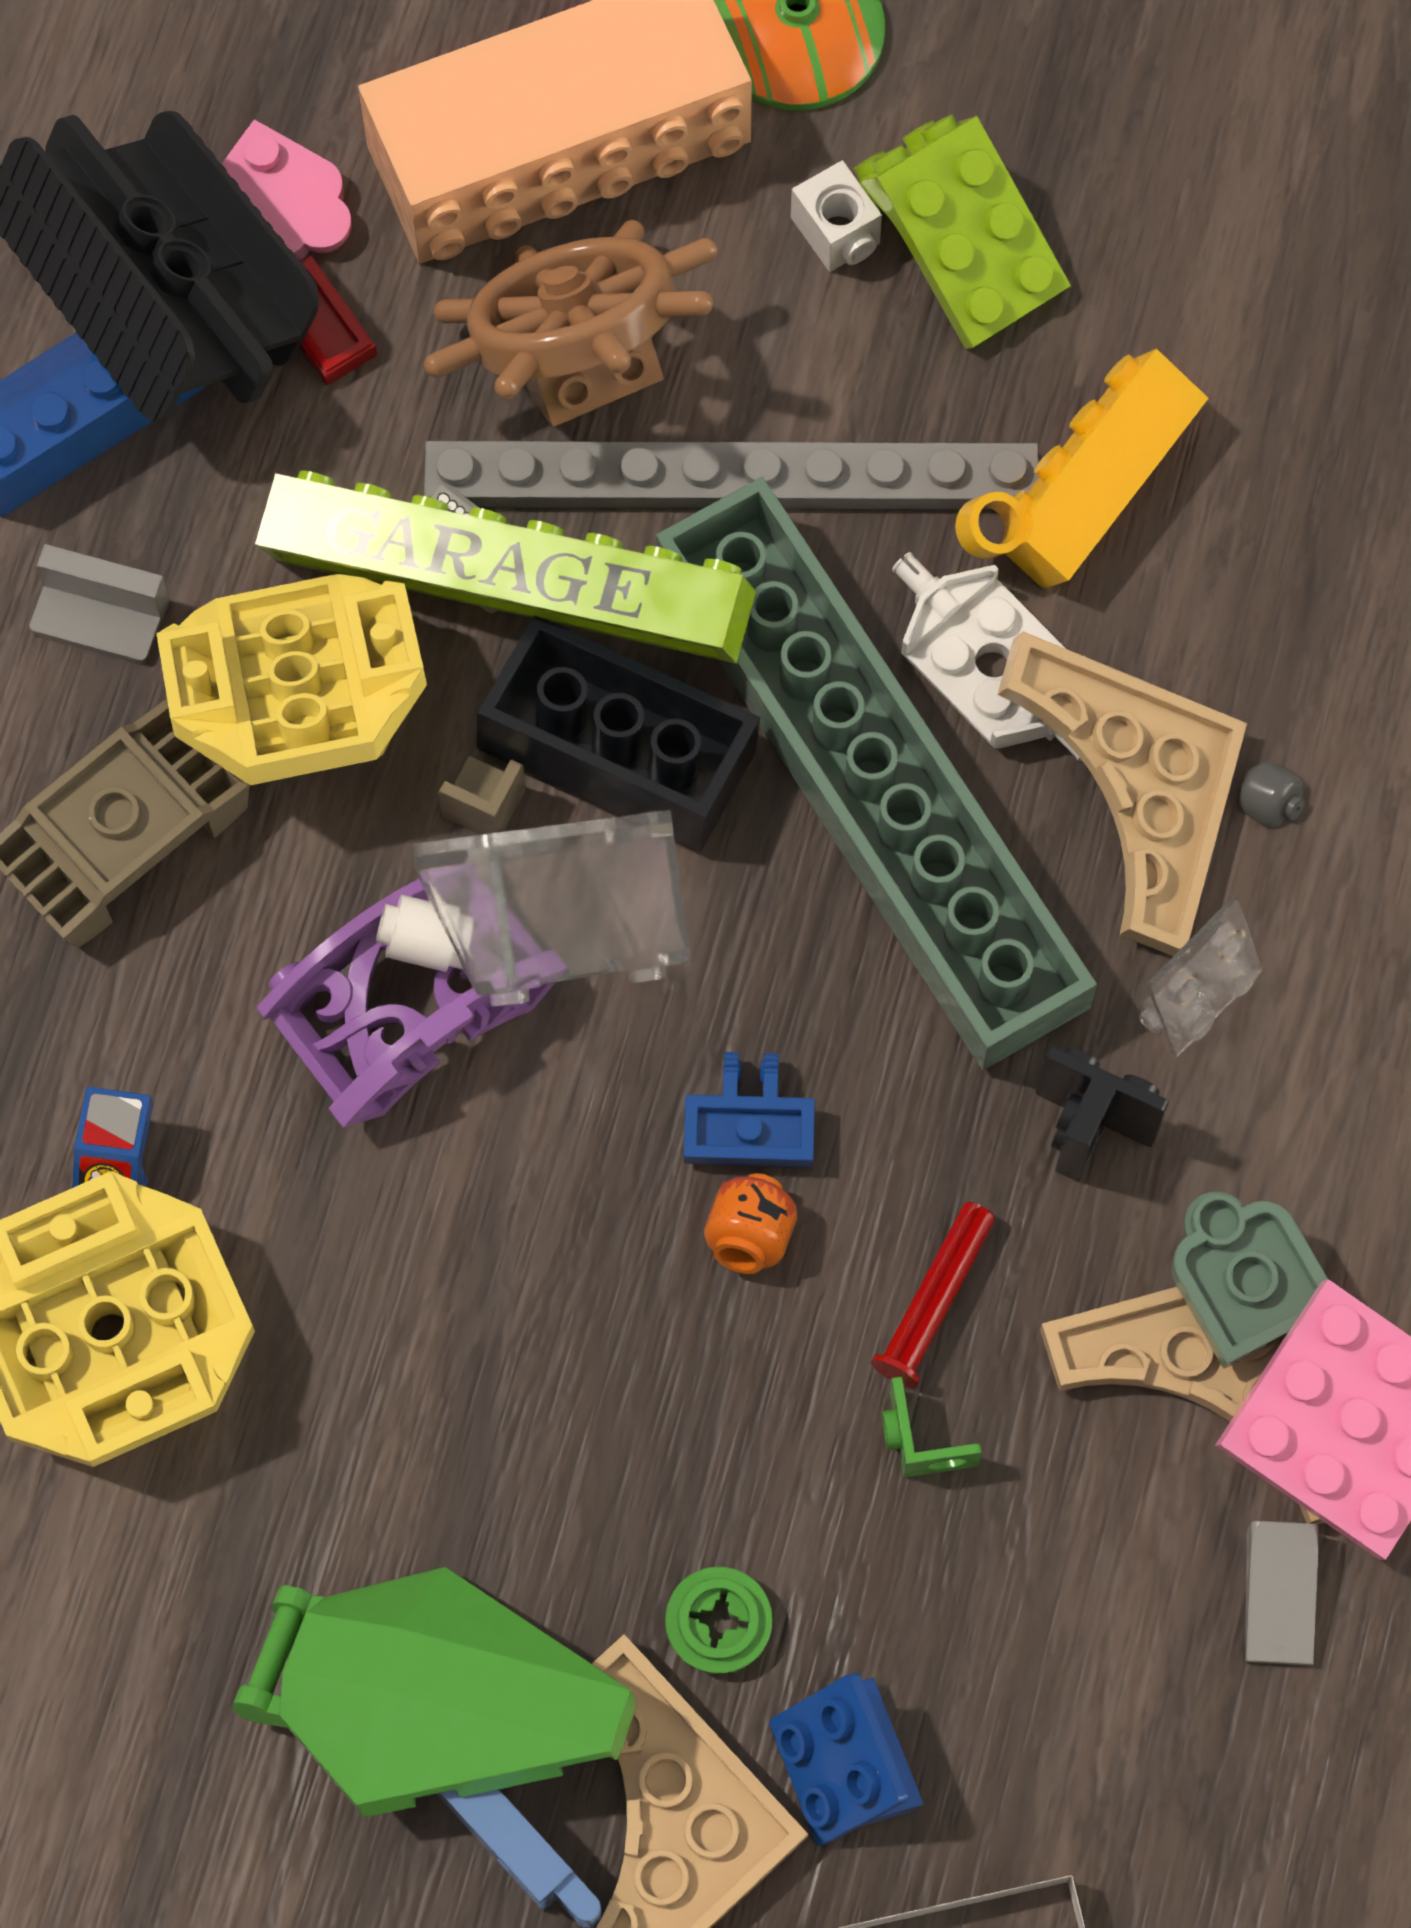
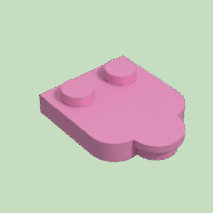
[222,120,352,262]

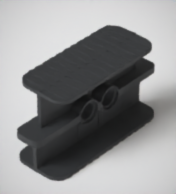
[0,111,319,421]

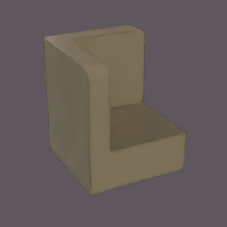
[438,756,526,843]

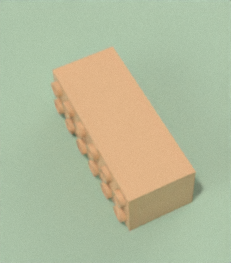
[358,0,752,264]

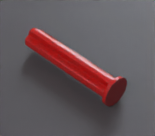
[871,1202,995,1388]

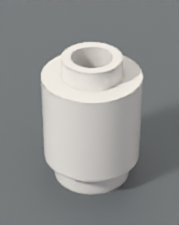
[376,894,476,972]

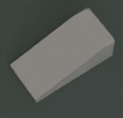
[1245,1521,1318,1666]

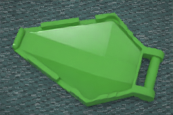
[232,1567,636,1818]

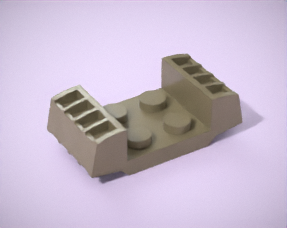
[0,699,249,949]

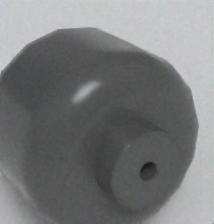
[1237,761,1305,828]

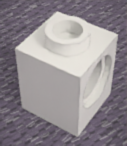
[791,160,882,272]

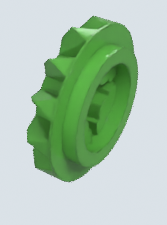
[665,1567,772,1675]

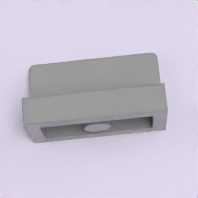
[29,544,170,665]

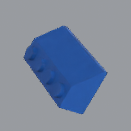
[0,333,205,518]

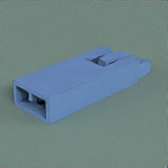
[436,1789,602,1928]

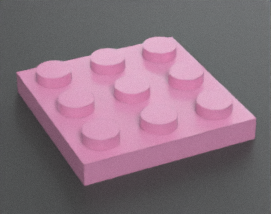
[1215,1279,1411,1560]

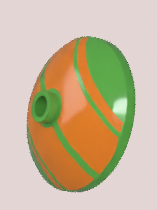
[714,0,885,111]

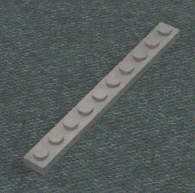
[424,441,1038,509]

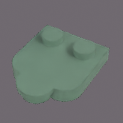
[1171,1192,1328,1369]

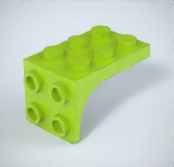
[853,114,1071,349]

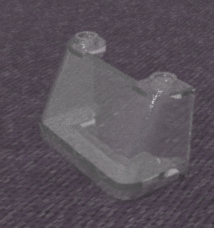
[411,810,691,1007]

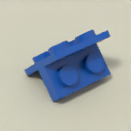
[769,1673,923,1846]

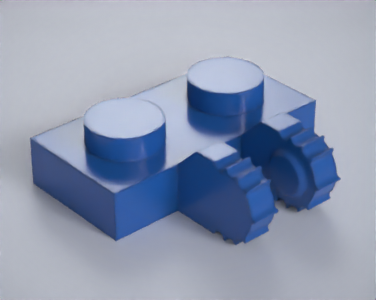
[683,1052,815,1167]

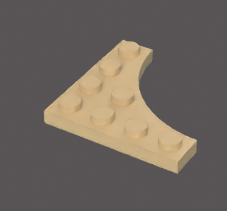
[997,631,1247,957]
[1040,1287,1324,1524]
[592,1634,808,1928]

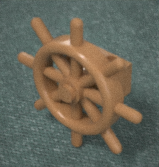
[424,220,717,427]

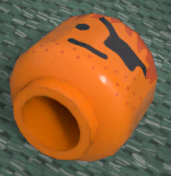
[704,1173,797,1274]

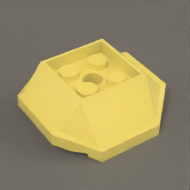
[156,574,427,785]
[0,1171,255,1467]

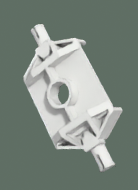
[892,552,1082,762]

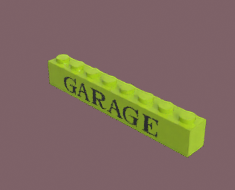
[255,470,756,663]

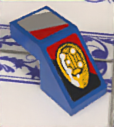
[72,1086,154,1188]

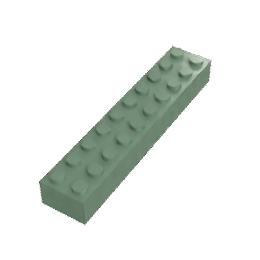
[655,476,1097,1071]

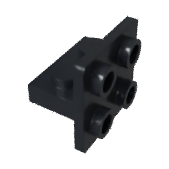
[1035,1046,1169,1182]

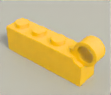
[955,349,1209,589]

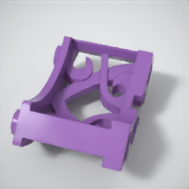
[256,858,565,1128]

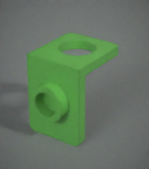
[882,1376,982,1477]

